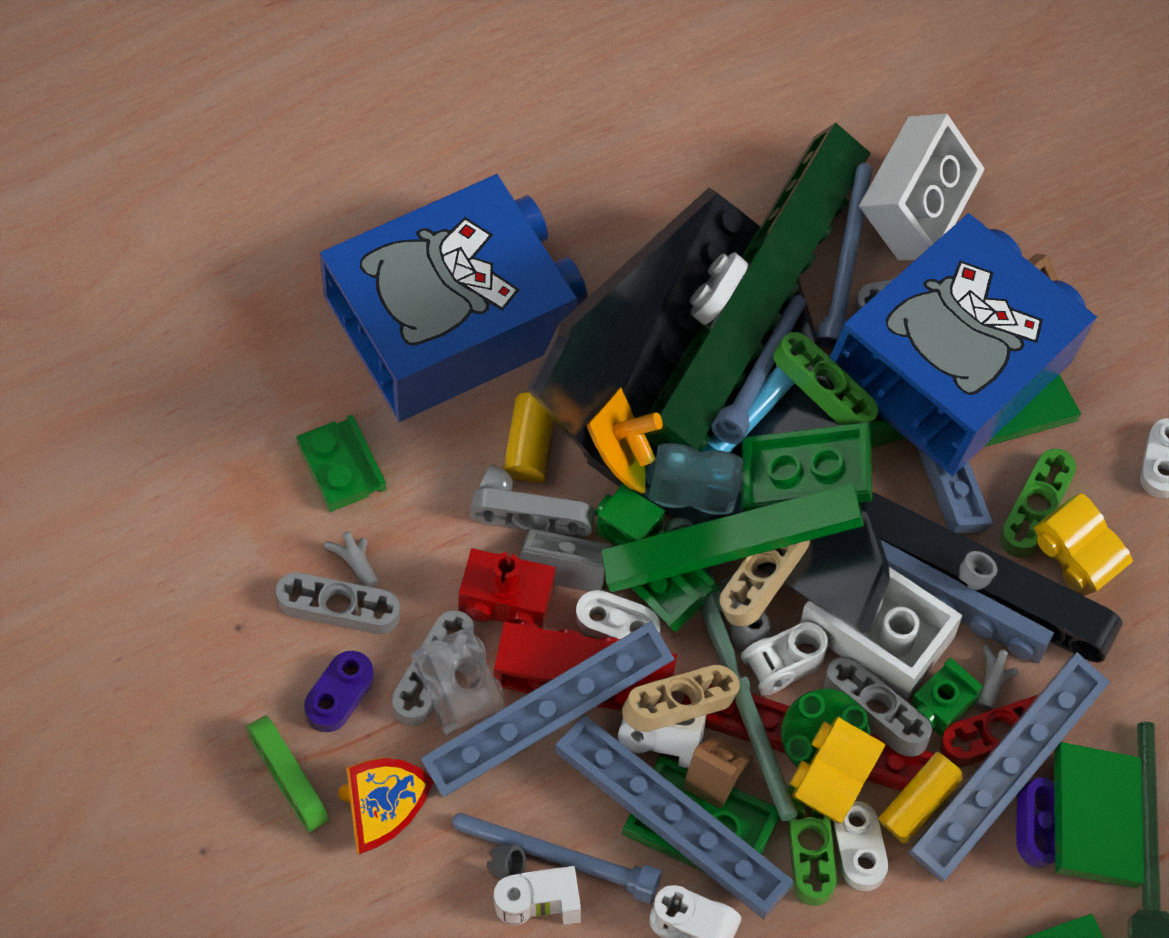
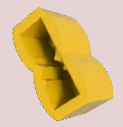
[1033,493,1133,596]
[789,717,885,824]

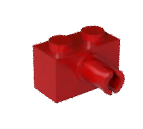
[458,548,556,629]

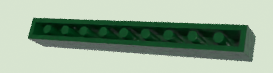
[644,122,871,462]

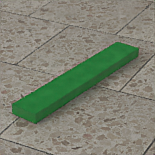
[602,483,864,592]

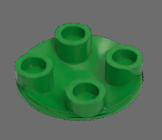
[781,689,870,768]

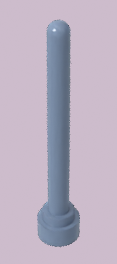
[817,163,872,349]
[712,295,806,444]
[452,813,662,905]

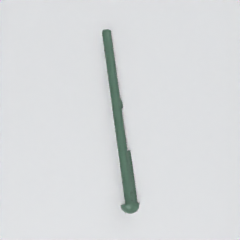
[664,517,798,821]

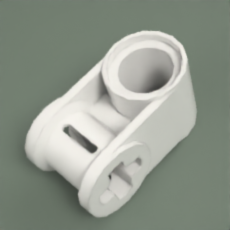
[740,622,828,695]
[649,885,742,938]

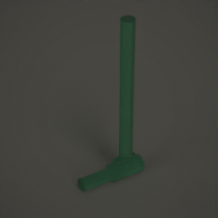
[1127,721,1169,938]

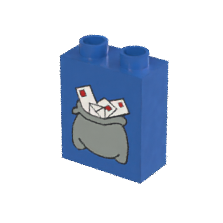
[320,174,588,422]
[830,213,1097,477]

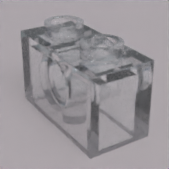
[410,626,506,736]

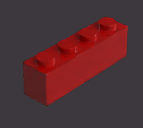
[493,621,677,711]

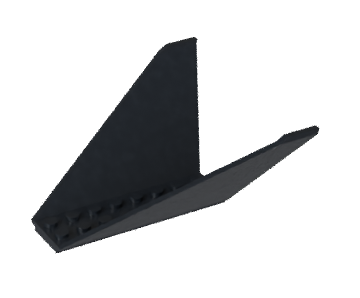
[527,188,890,634]

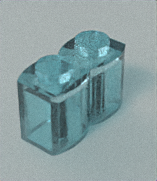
[648,443,743,515]

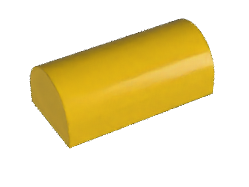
[503,392,554,483]
[877,752,963,845]

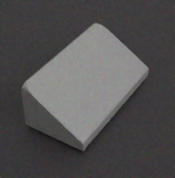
[520,528,612,592]

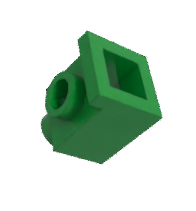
[911,657,983,737]

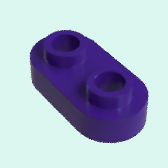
[304,651,374,732]
[1016,777,1055,868]

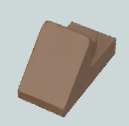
[683,736,754,808]

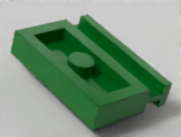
[296,414,386,512]
[631,529,720,632]

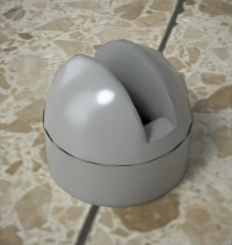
[479,464,513,491]
[959,551,997,590]

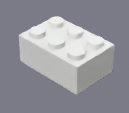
[859,113,985,261]
[800,567,963,700]

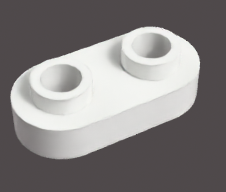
[690,252,749,325]
[1140,418,1169,498]
[576,590,660,640]
[832,801,888,891]

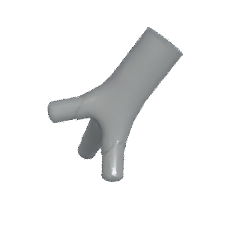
[324,531,379,588]
[977,645,1018,711]

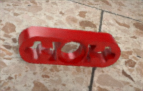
[940,694,1039,767]

